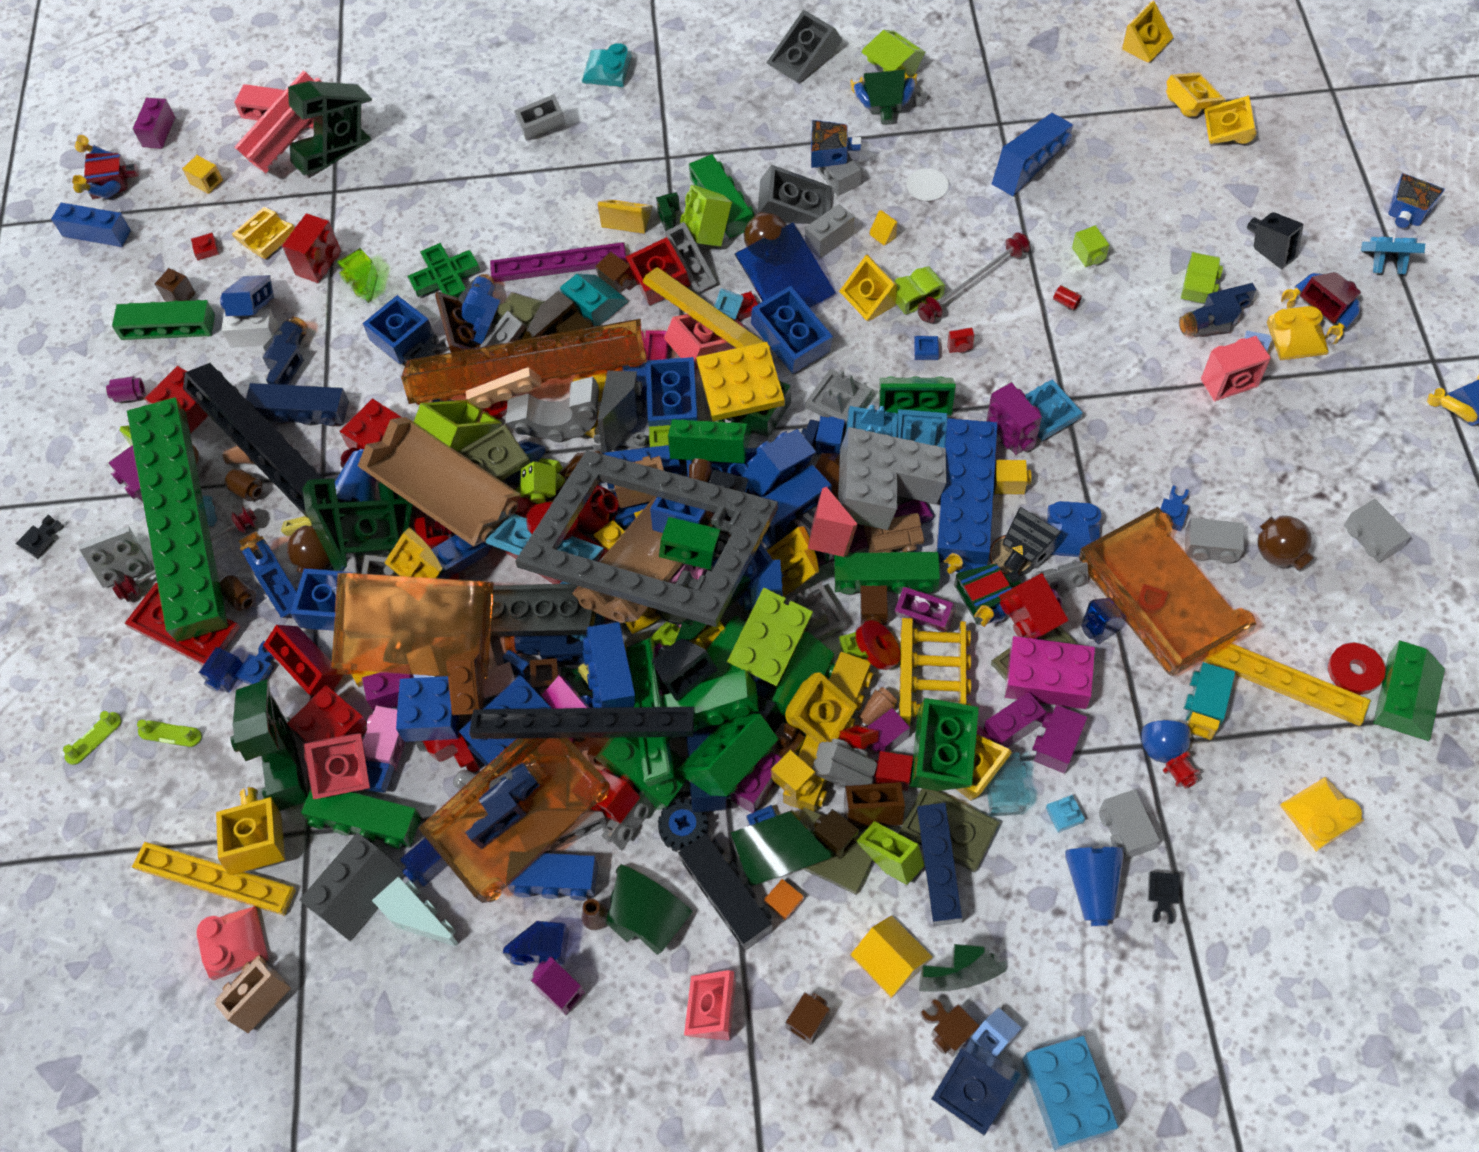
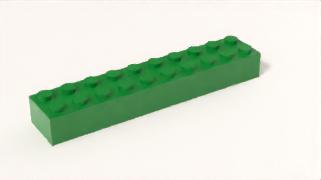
[127,397,228,642]

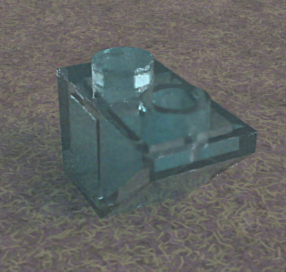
[987,752,1030,816]

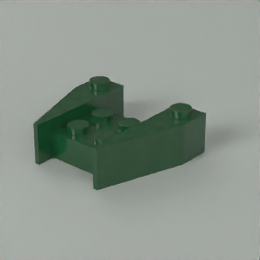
[288,81,372,176]
[303,478,413,571]
[230,679,307,811]

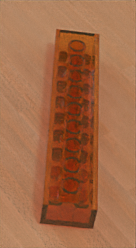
[401,318,647,405]

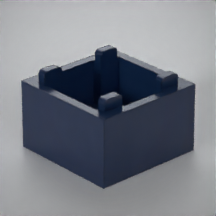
[931,1039,1021,1136]

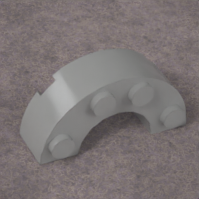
[505,376,599,442]

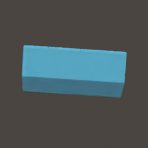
[486,514,603,562]

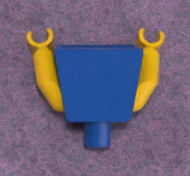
[1427,374,1479,426]

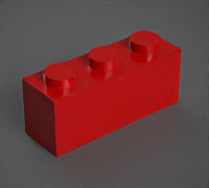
[263,625,344,695]

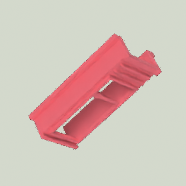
[234,71,322,173]

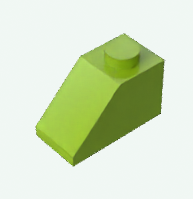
[857,821,925,885]

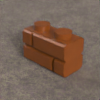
[446,652,485,715]

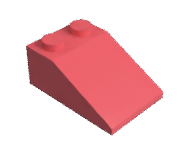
[664,314,747,369]

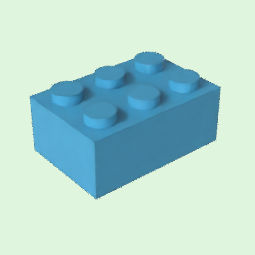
[1022,1036,1118,1151]

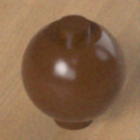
[744,212,789,264]
[1257,515,1314,571]
[287,525,332,574]

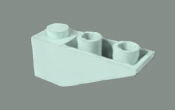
[372,877,458,946]

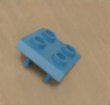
[1361,237,1426,274]
[1025,379,1083,441]
[846,405,898,437]
[896,409,947,448]

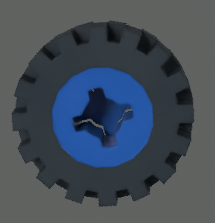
[658,799,709,852]

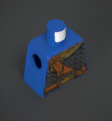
[811,120,861,168]
[1388,173,1445,228]

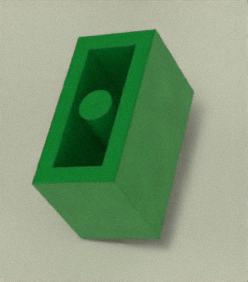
[659,517,720,570]

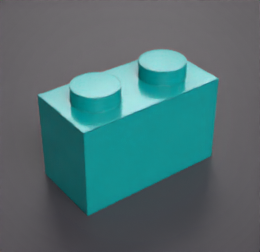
[1183,662,1235,729]

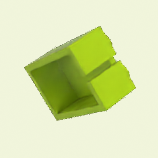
[414,400,502,452]
[727,587,813,686]

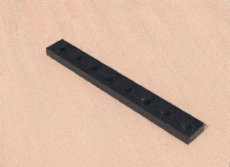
[469,707,695,739]

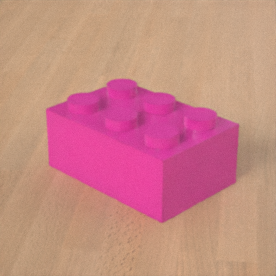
[1005,636,1095,709]

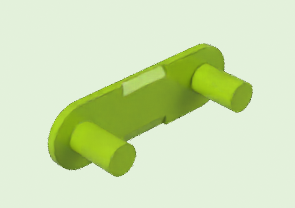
[63,711,121,765]
[137,719,202,747]

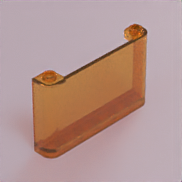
[1079,507,1257,676]
[331,573,494,679]
[418,738,610,903]

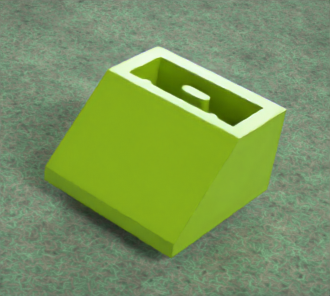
[861,29,926,75]
[680,185,732,246]

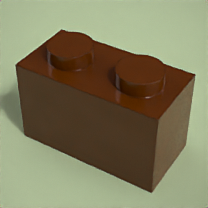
[844,782,905,828]

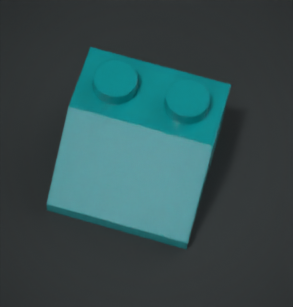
[560,274,628,330]

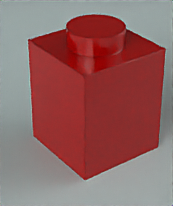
[873,751,913,792]

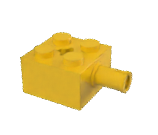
[216,787,285,876]

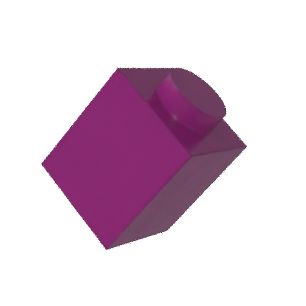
[867,708,910,753]

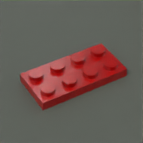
[125,583,241,669]

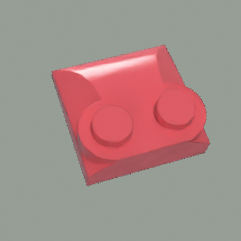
[304,733,370,799]
[196,906,269,981]

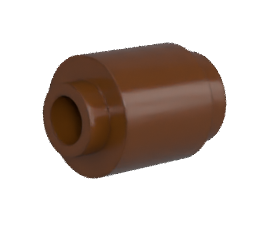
[224,469,263,502]
[220,575,256,611]

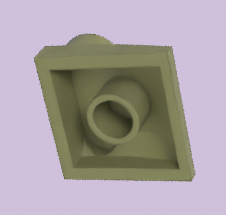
[491,292,545,338]

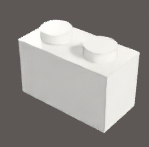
[222,309,279,348]

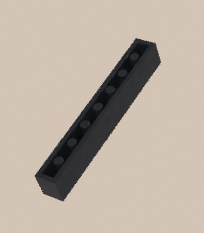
[183,363,323,518]

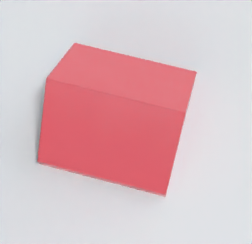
[807,487,857,557]
[684,970,736,1041]

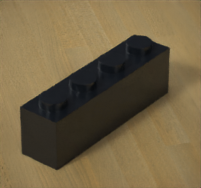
[678,834,773,952]

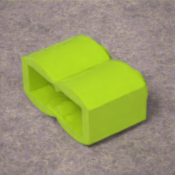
[1180,252,1223,304]
[894,266,945,314]

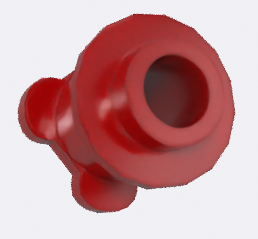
[1162,751,1200,789]

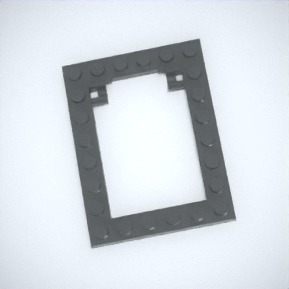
[515,450,778,627]

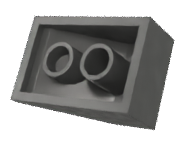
[766,9,843,83]
[757,165,832,224]
[598,371,644,454]

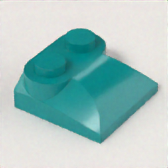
[582,43,632,87]

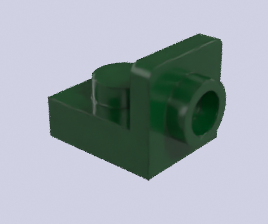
[656,192,680,231]

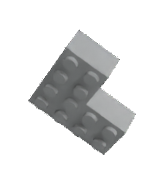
[838,427,946,530]

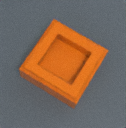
[764,879,804,921]

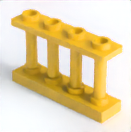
[899,618,971,727]

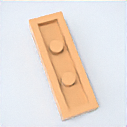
[466,367,542,409]

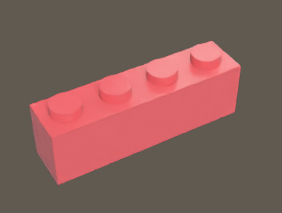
[234,84,313,129]

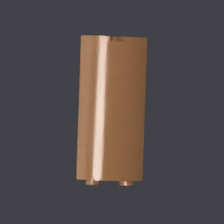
[358,417,521,547]
[572,496,714,623]

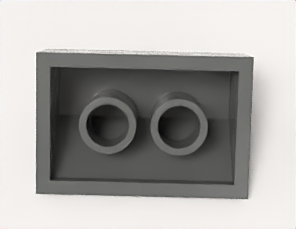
[299,833,406,941]

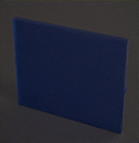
[734,222,836,308]

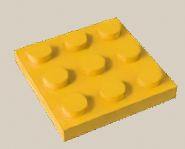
[696,342,785,421]

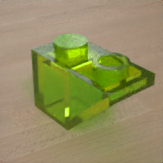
[338,248,378,303]

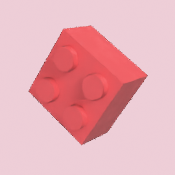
[1201,336,1271,402]

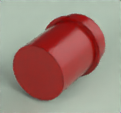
[1053,285,1082,311]

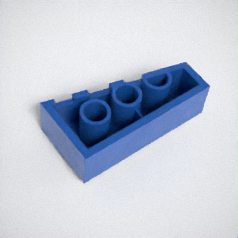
[992,112,1074,197]

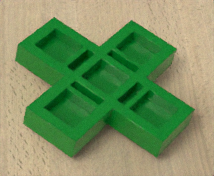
[407,243,480,298]

